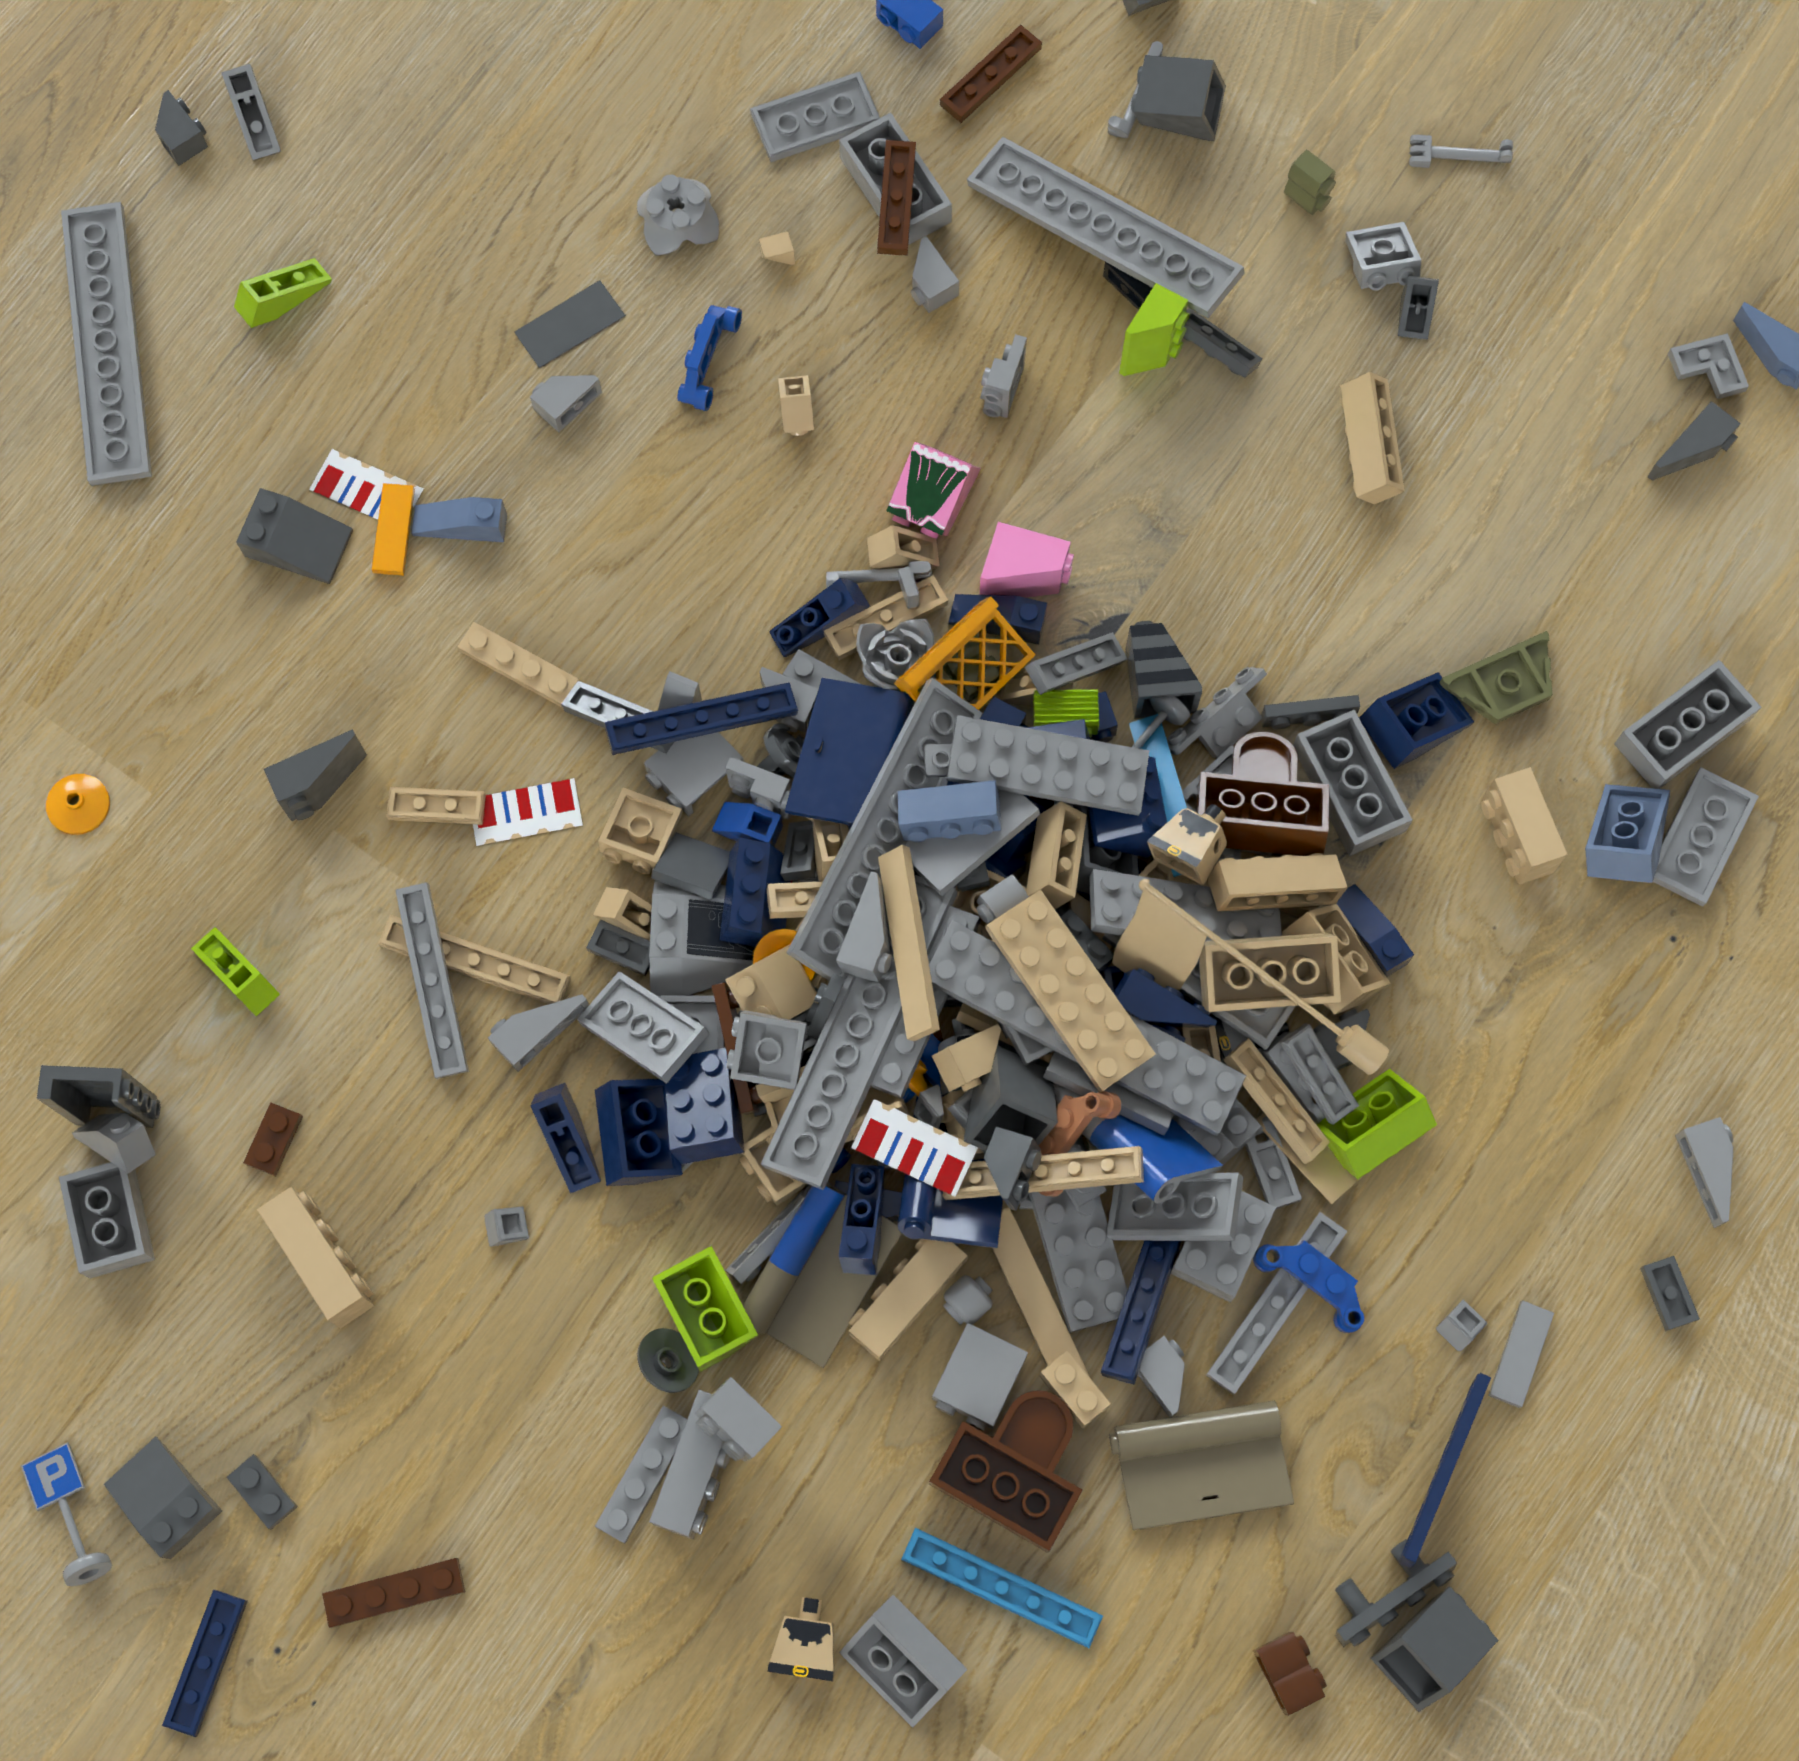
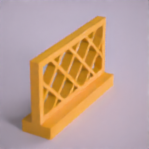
[894,596,1035,710]

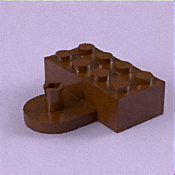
[1196,732,1329,856]
[929,1390,1083,1553]

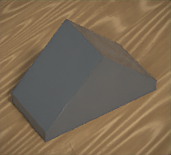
[1397,276,1439,340]

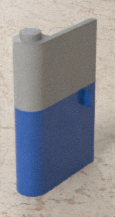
[1053,1083,1223,1203]

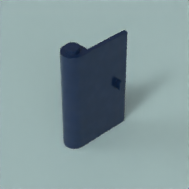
[785,678,915,830]
[897,1094,1003,1248]

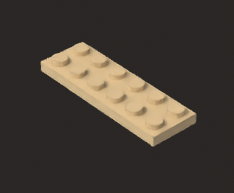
[985,889,1156,1093]

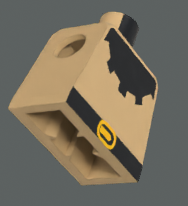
[1147,804,1227,885]
[767,1597,834,1682]

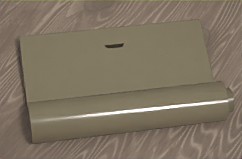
[1109,1400,1294,1531]

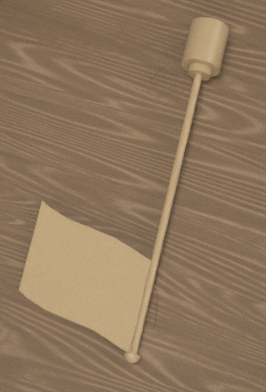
[1112,879,1389,1075]

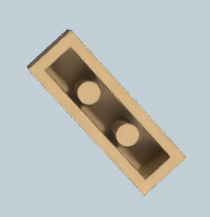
[1026,801,1087,909]

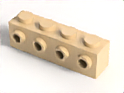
[1340,372,1405,504]
[1208,853,1348,911]
[849,1239,968,1361]

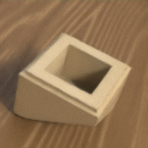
[759,232,795,265]

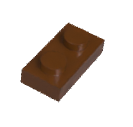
[243,1102,303,1177]

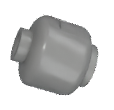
[943,1275,993,1325]

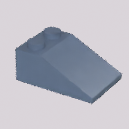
[1585,784,1670,883]

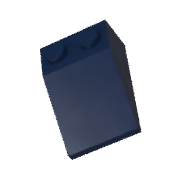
[1359,672,1474,769]

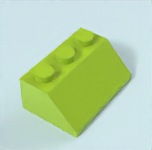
[1119,283,1190,376]
[1316,1068,1437,1180]
[652,1246,758,1372]

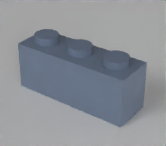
[898,780,1001,842]

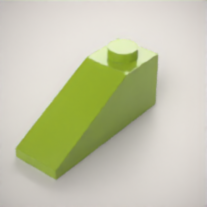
[234,258,332,328]
[191,927,280,1016]

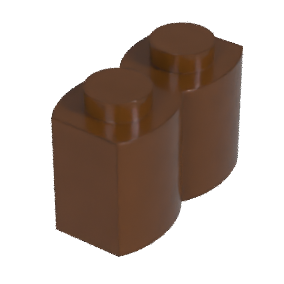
[1253,1632,1327,1716]

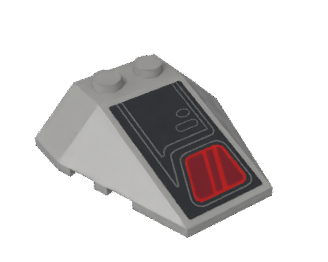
[649,880,756,998]

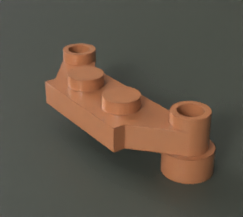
[1039,1091,1121,1197]

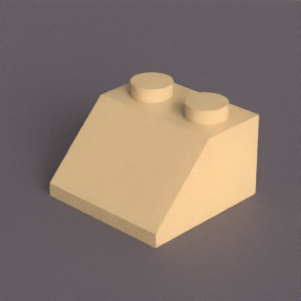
[725,944,818,1020]

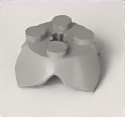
[637,175,719,256]
[856,619,936,694]

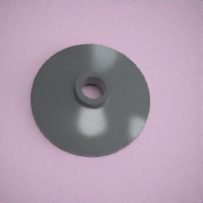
[637,1328,699,1393]

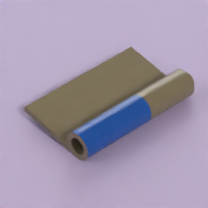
[743,1183,902,1368]

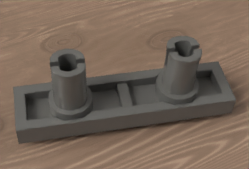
[1335,1539,1457,1647]

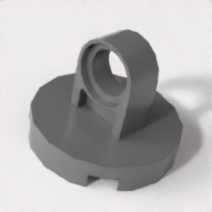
[757,723,804,778]

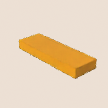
[372,483,415,576]

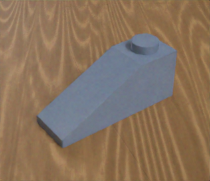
[1733,302,1799,390]
[411,497,507,542]

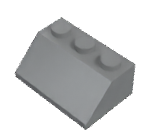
[839,1595,968,1728]

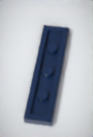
[162,1589,248,1737]

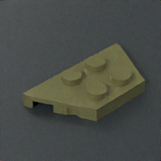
[1439,631,1553,724]

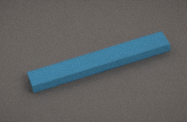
[1129,714,1187,877]
[901,1528,1103,1648]

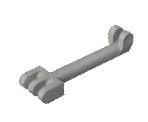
[1108,41,1163,138]
[1409,135,1513,168]
[826,561,932,588]

